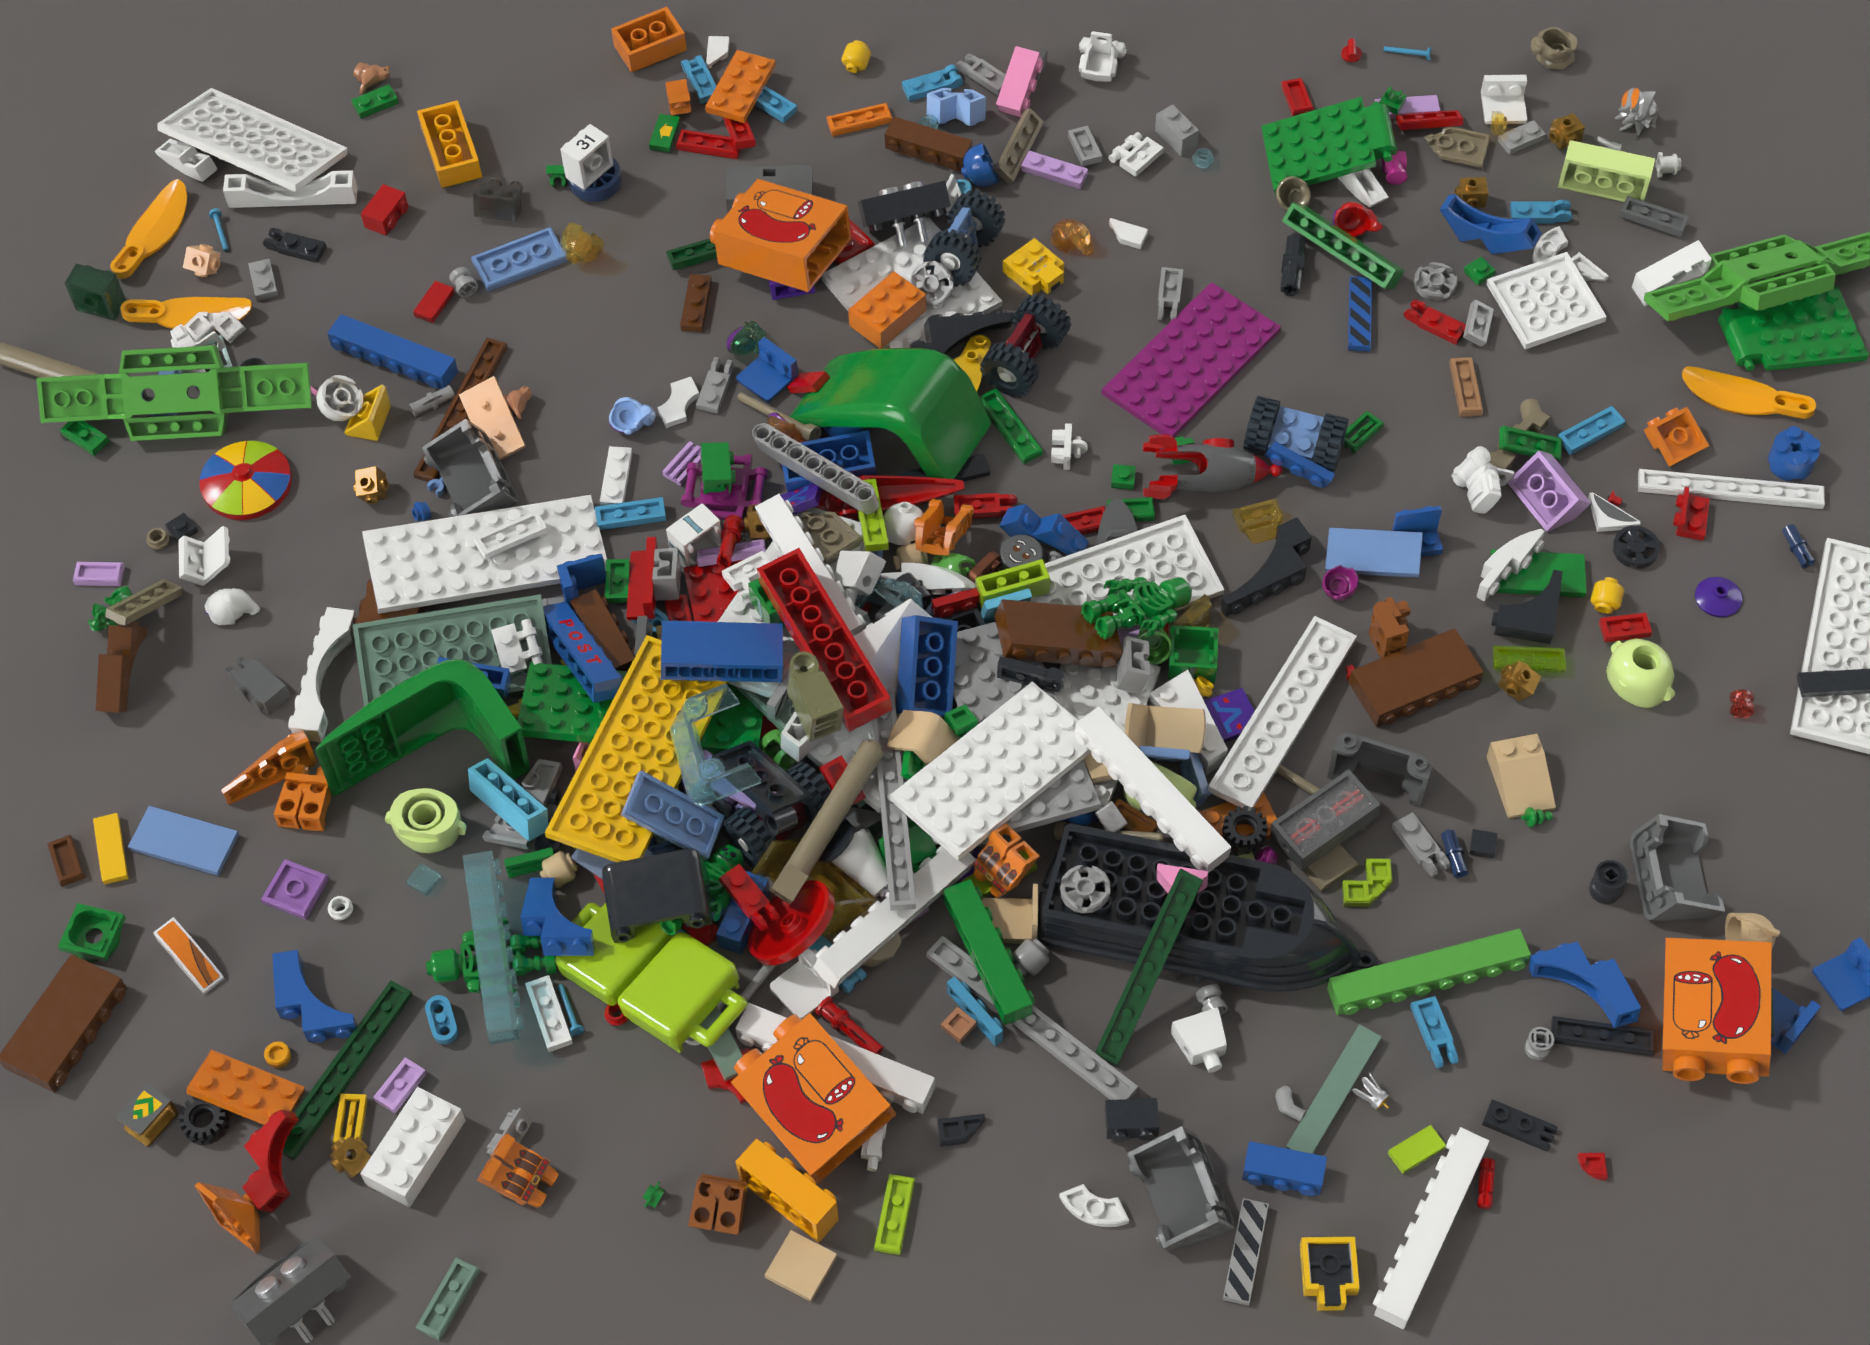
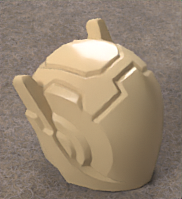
[1725,913,1780,949]

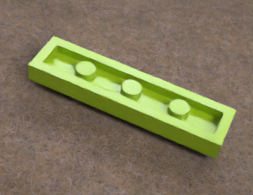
[857,479,889,552]

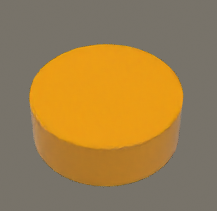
[264,1041,291,1069]

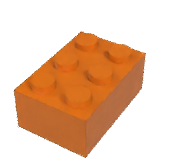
[611,7,687,73]
[848,271,926,349]

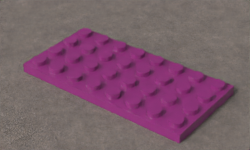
[1101,282,1281,438]

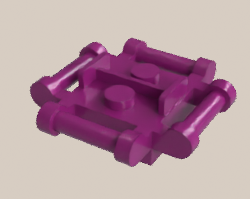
[681,454,768,520]

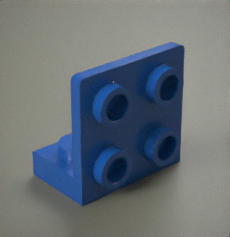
[736,337,798,403]
[1392,506,1443,557]
[557,554,606,609]
[1812,937,1870,1011]
[1771,988,1821,1054]

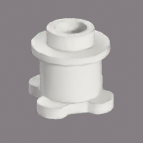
[1655,152,1681,178]

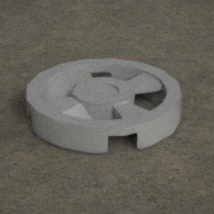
[911,261,954,305]
[1414,262,1458,301]
[1060,865,1110,913]

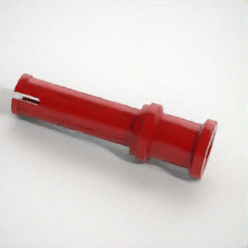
[716,515,744,568]
[815,996,884,1055]

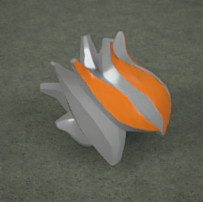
[1614,88,1659,136]

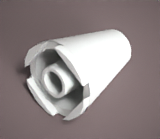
[831,829,889,898]

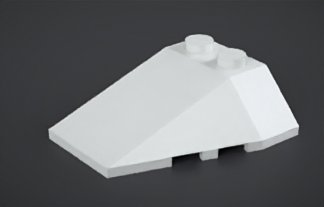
[853,599,933,707]

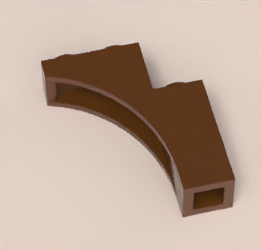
[95,622,147,713]

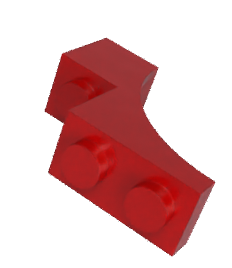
[242,1110,299,1212]

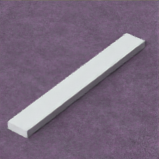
[1638,469,1825,509]

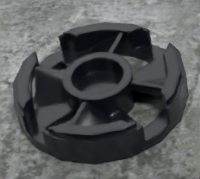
[1613,526,1660,568]

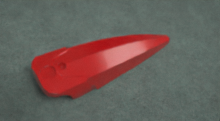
[814,475,964,520]

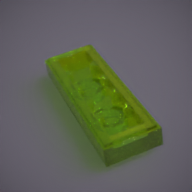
[1492,646,1566,673]

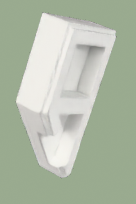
[706,36,730,69]
[1109,218,1148,249]

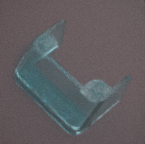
[670,683,762,806]

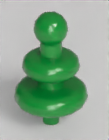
[1521,807,1553,828]

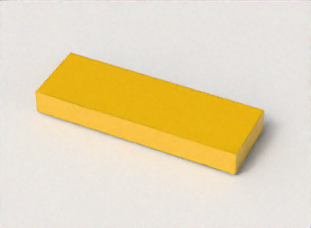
[93,813,129,885]

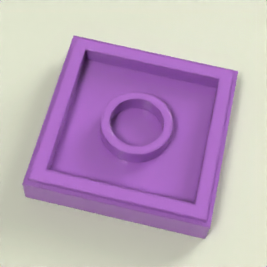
[261,859,329,920]

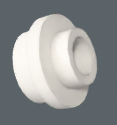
[328,896,353,920]

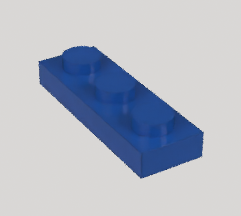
[1265,442,1335,488]

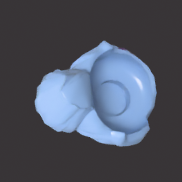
[608,397,656,435]

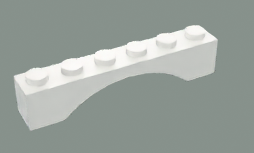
[223,170,358,208]
[288,607,357,743]

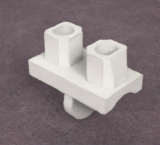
[1051,423,1088,470]

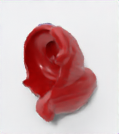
[1333,202,1383,238]

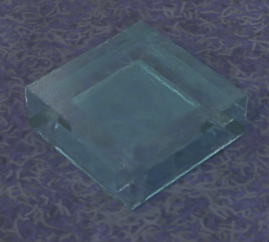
[406,863,441,897]

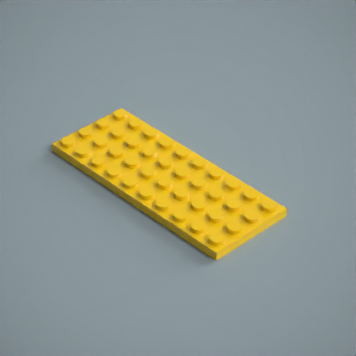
[545,635,730,862]

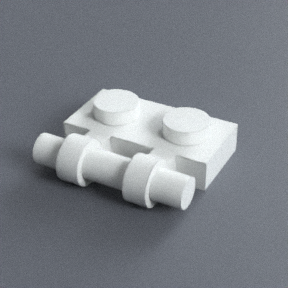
[1109,132,1164,177]
[722,551,771,601]
[491,619,543,675]

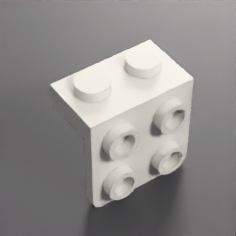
[179,526,230,586]
[770,948,839,1020]

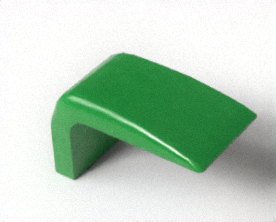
[789,348,992,479]
[316,659,531,796]

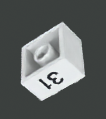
[560,124,613,190]

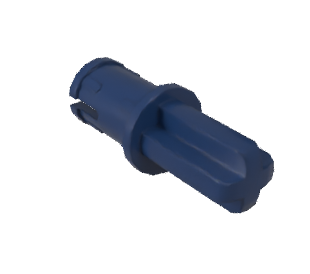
[1782,524,1815,568]
[1441,829,1469,878]

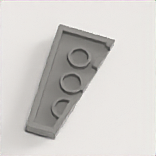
[482,759,563,850]

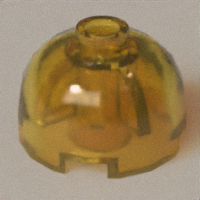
[560,223,605,264]

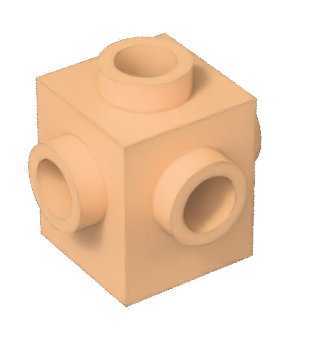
[183,244,220,277]

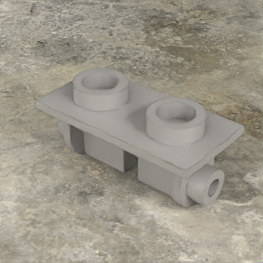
[486,1108,532,1157]

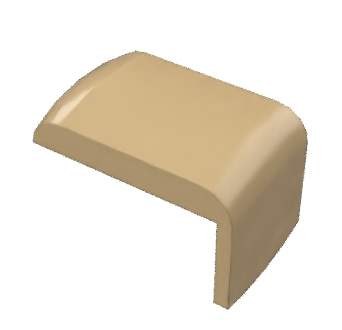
[1125,703,1206,753]
[886,710,960,766]
[982,884,1038,944]

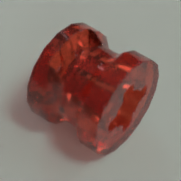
[1729,689,1755,718]

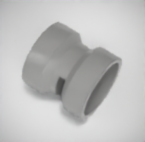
[449,267,478,298]
[1196,984,1228,1016]
[1524,1027,1554,1061]

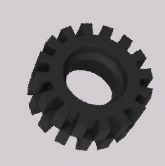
[1222,806,1268,854]
[178,1097,230,1145]

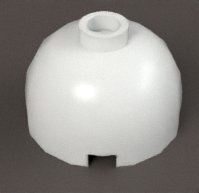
[316,375,364,421]
[883,502,923,545]

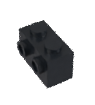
[1104,1098,1160,1142]

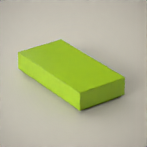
[1387,1125,1446,1174]

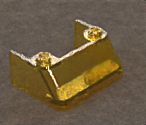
[752,839,874,936]

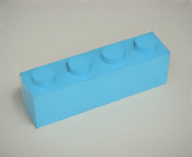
[468,758,548,841]

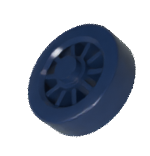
[568,157,622,202]

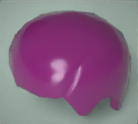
[1322,565,1359,601]

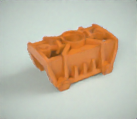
[914,499,974,555]

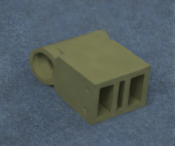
[787,651,844,742]

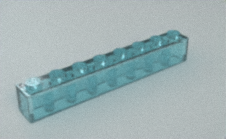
[463,850,524,1045]

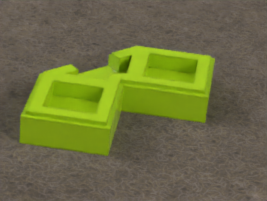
[1342,859,1392,907]

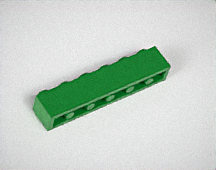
[1282,202,1405,289]
[943,879,1035,1026]

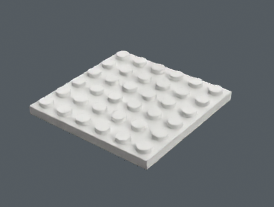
[821,217,1002,349]

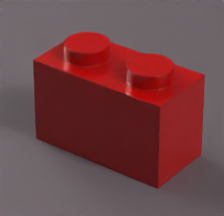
[361,184,408,236]

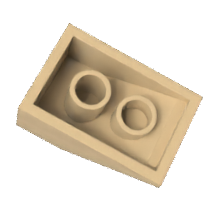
[1486,734,1556,819]

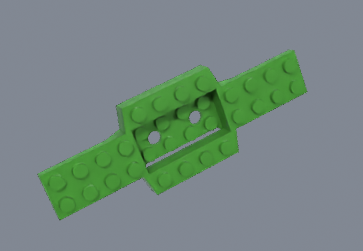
[1644,232,1870,321]
[36,345,312,441]

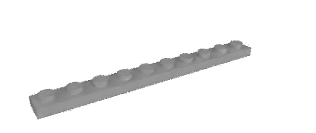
[872,692,916,911]
[926,936,1138,1100]

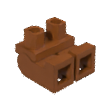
[1369,597,1411,658]
[688,1173,748,1235]

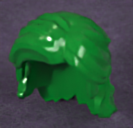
[88,586,133,631]

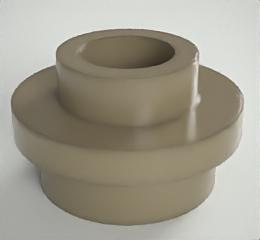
[146,528,170,550]

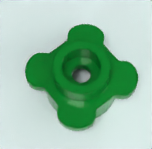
[643,1181,665,1208]

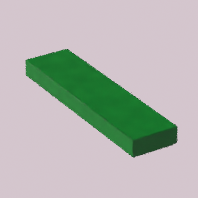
[979,388,1043,465]

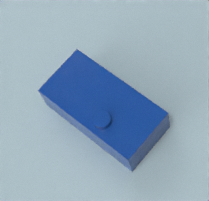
[782,430,877,492]
[896,615,958,718]

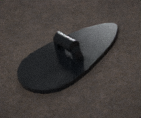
[818,818,855,864]

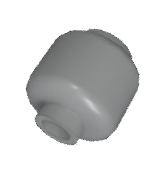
[1013,938,1050,976]

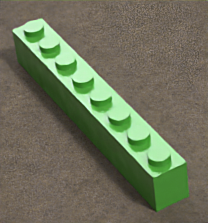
[1327,928,1531,1015]

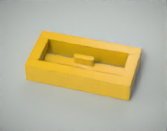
[333,1094,368,1143]

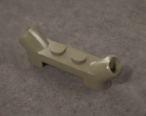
[1489,398,1551,479]

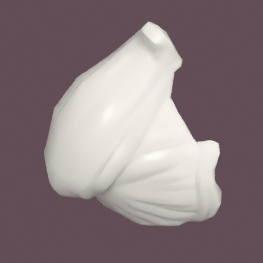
[205,588,260,625]

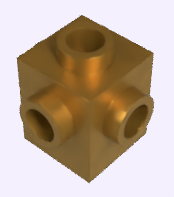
[1549,113,1585,150]
[1454,177,1489,208]
[354,466,389,504]
[744,504,770,540]
[1498,660,1541,702]
[329,1136,371,1178]

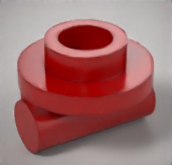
[1341,38,1362,62]

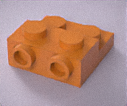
[1643,407,1709,467]

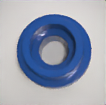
[411,501,431,522]

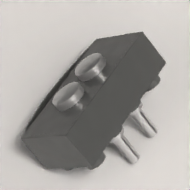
[229,1236,351,1345]

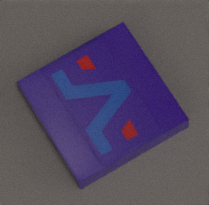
[780,483,823,515]
[1204,688,1255,743]

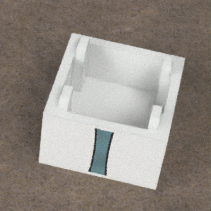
[666,504,723,567]

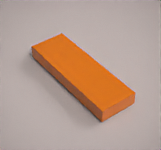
[826,103,892,137]

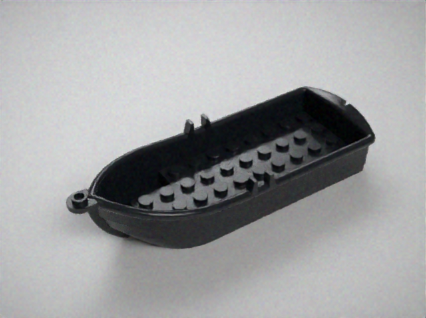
[1037,824,1379,992]

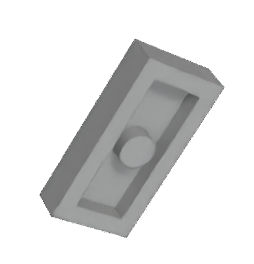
[1498,120,1546,155]
[1068,126,1102,167]
[248,259,278,301]
[1463,299,1494,347]

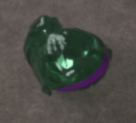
[726,320,768,355]

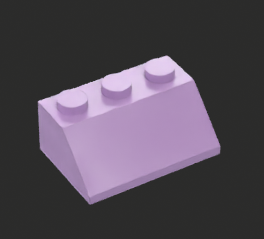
[1508,451,1591,532]

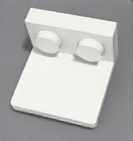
[1481,75,1527,124]

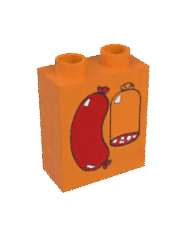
[710,179,851,292]
[1662,938,1772,1084]
[731,1013,897,1184]

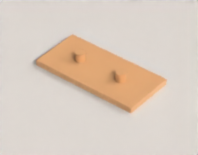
[459,376,526,460]

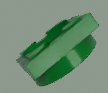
[58,903,126,962]

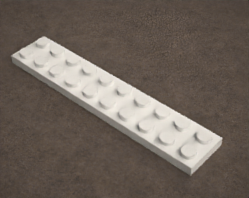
[1208,616,1357,811]

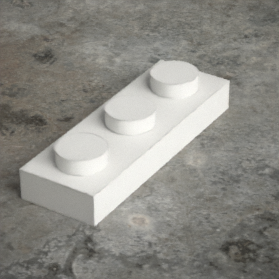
[600,446,632,506]
[474,510,547,559]
[525,975,573,1052]

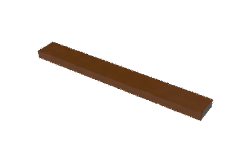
[413,338,508,482]

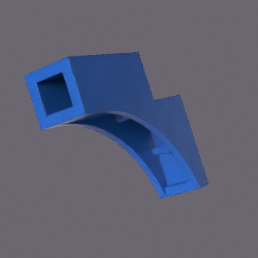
[1440,194,1542,254]
[520,878,595,956]
[1528,941,1641,1028]
[272,950,358,1043]

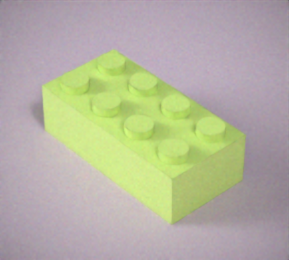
[1558,140,1655,202]

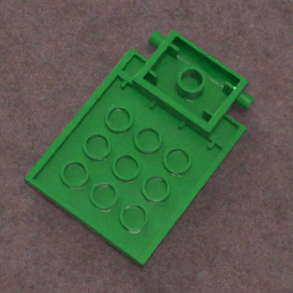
[1261,96,1397,195]
[1718,287,1869,371]

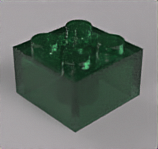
[64,263,127,321]

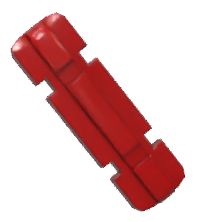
[1477,1158,1495,1209]

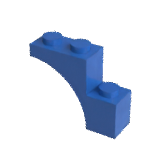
[999,504,1089,555]

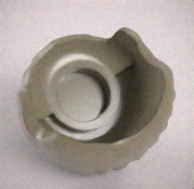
[1276,176,1311,211]

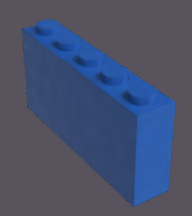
[661,621,783,682]

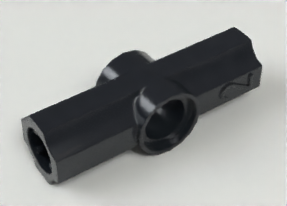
[1280,233,1306,296]

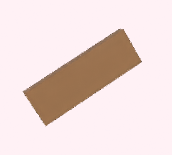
[1449,357,1483,417]

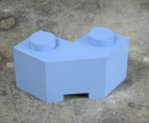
[927,88,986,126]

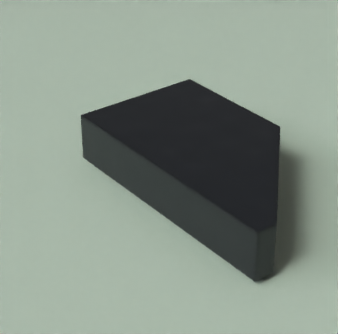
[937,1114,985,1147]

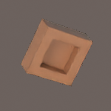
[941,1007,977,1043]

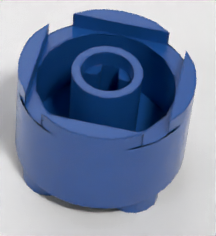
[1768,426,1821,481]

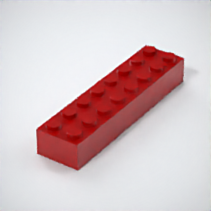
[757,548,892,732]

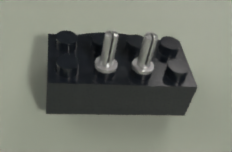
[858,181,951,247]

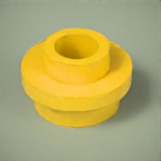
[1193,676,1214,697]

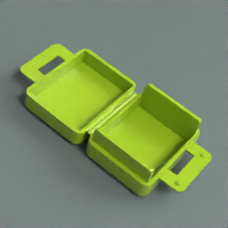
[555,903,747,1053]

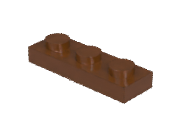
[680,274,712,332]

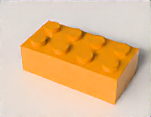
[417,100,482,188]
[735,1138,839,1243]

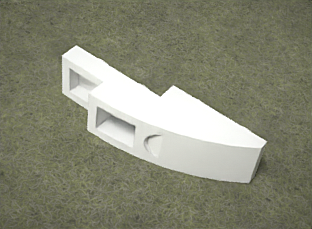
[1476,529,1545,601]
[881,563,975,595]

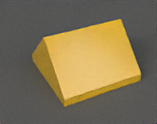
[344,385,391,441]

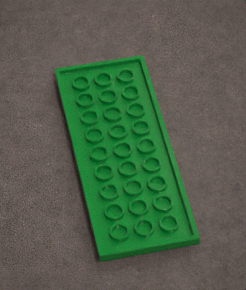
[517,662,763,754]

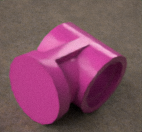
[1382,151,1407,185]

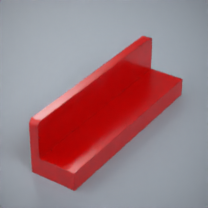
[626,537,658,620]

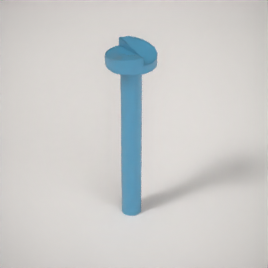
[1384,46,1432,60]
[209,208,229,252]
[558,984,585,1037]

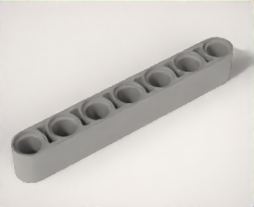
[752,423,879,514]

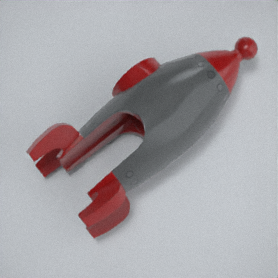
[1142,434,1283,499]

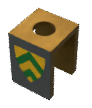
[116,1082,179,1147]

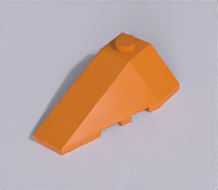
[222,731,318,805]
[195,1182,260,1254]

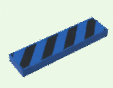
[1348,276,1372,352]

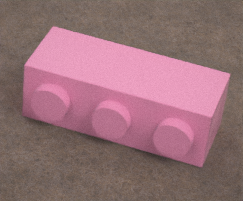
[996,46,1043,117]

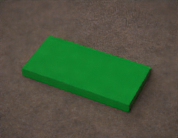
[1490,549,1586,597]

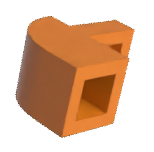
[665,79,692,115]

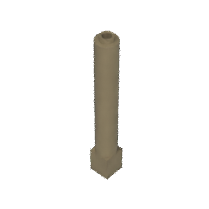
[0,342,148,400]
[769,739,884,905]

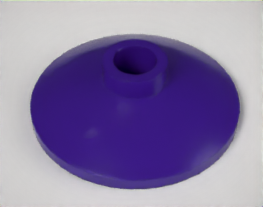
[1695,577,1743,617]

